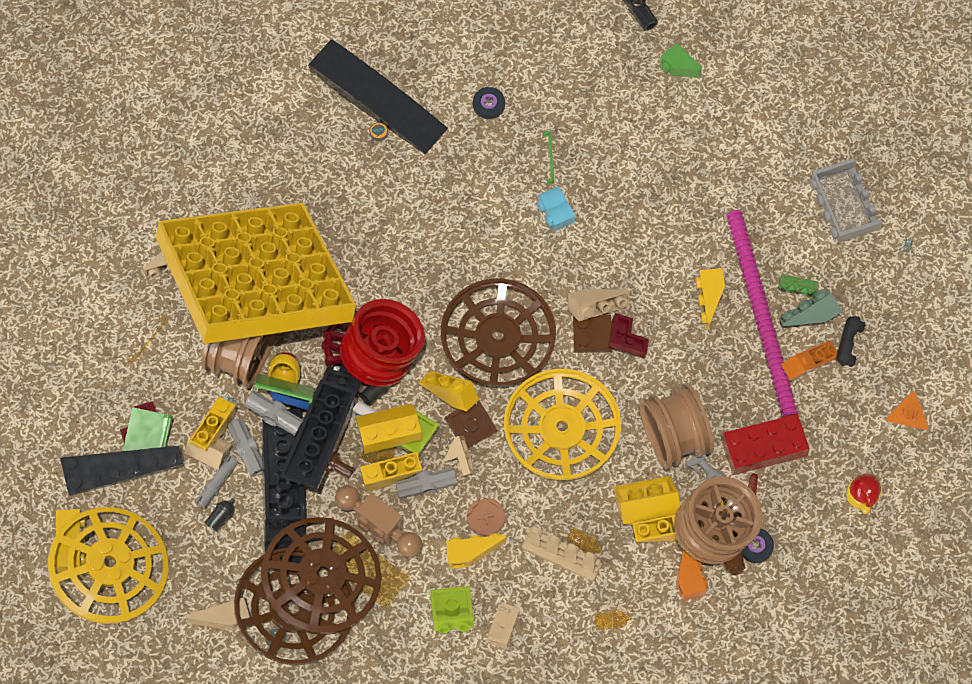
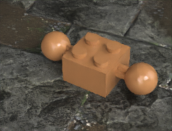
[335,485,423,557]

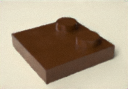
[573,315,613,353]
[444,400,498,449]

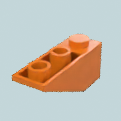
[781,340,838,381]
[676,549,709,602]

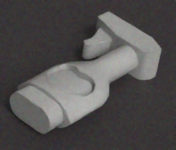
[685,454,726,480]

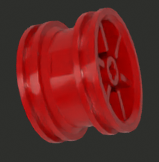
[340,299,425,387]

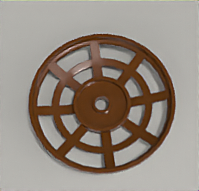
[441,278,556,387]
[261,517,381,634]
[234,548,355,665]

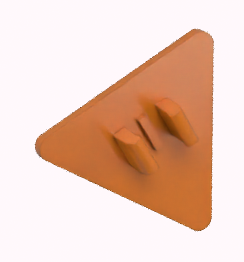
[887,391,929,430]

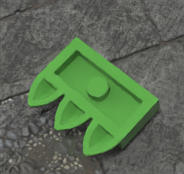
[779,274,819,296]

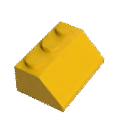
[355,403,422,454]
[612,475,680,524]

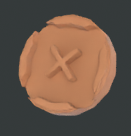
[467,498,505,537]

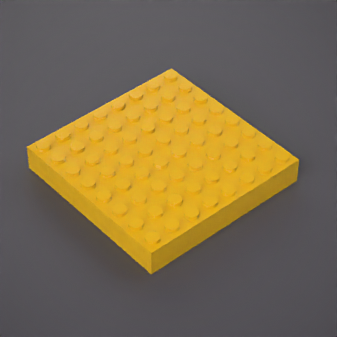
[156,203,356,344]

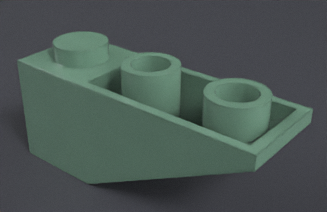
[779,288,843,326]

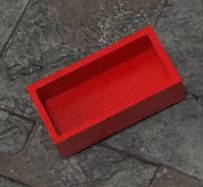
[721,413,810,475]

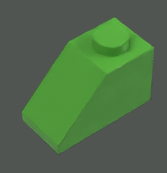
[660,43,702,78]

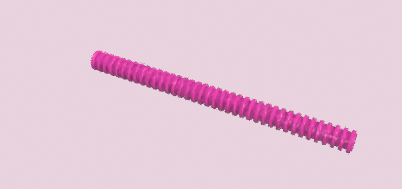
[726,210,799,417]

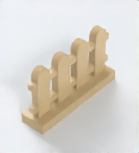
[522,527,602,582]

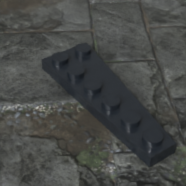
[60,445,185,496]

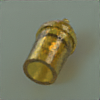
[357,447,394,464]
[567,527,603,554]
[594,609,632,630]

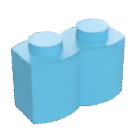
[536,186,575,231]

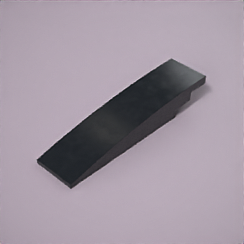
[308,39,448,155]
[280,363,365,490]
[262,409,305,563]

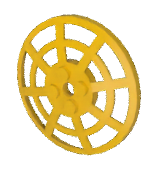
[504,369,621,480]
[48,507,169,624]

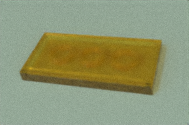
[332,531,411,610]

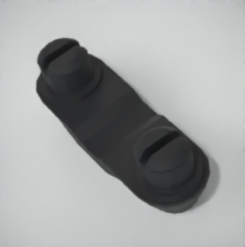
[836,316,866,367]

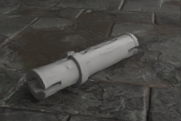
[195,455,239,509]

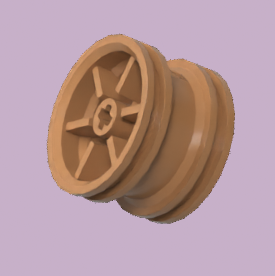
[201,333,276,388]
[639,382,714,470]
[674,476,763,564]

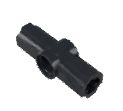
[624,0,658,31]

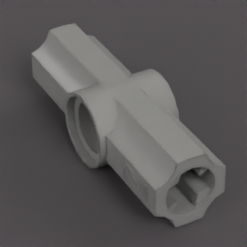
[245,391,303,436]
[227,418,263,477]
[395,467,457,499]

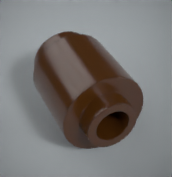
[724,551,746,575]

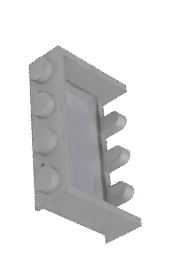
[810,158,882,243]

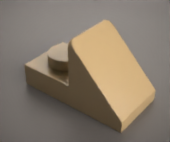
[444,436,476,476]

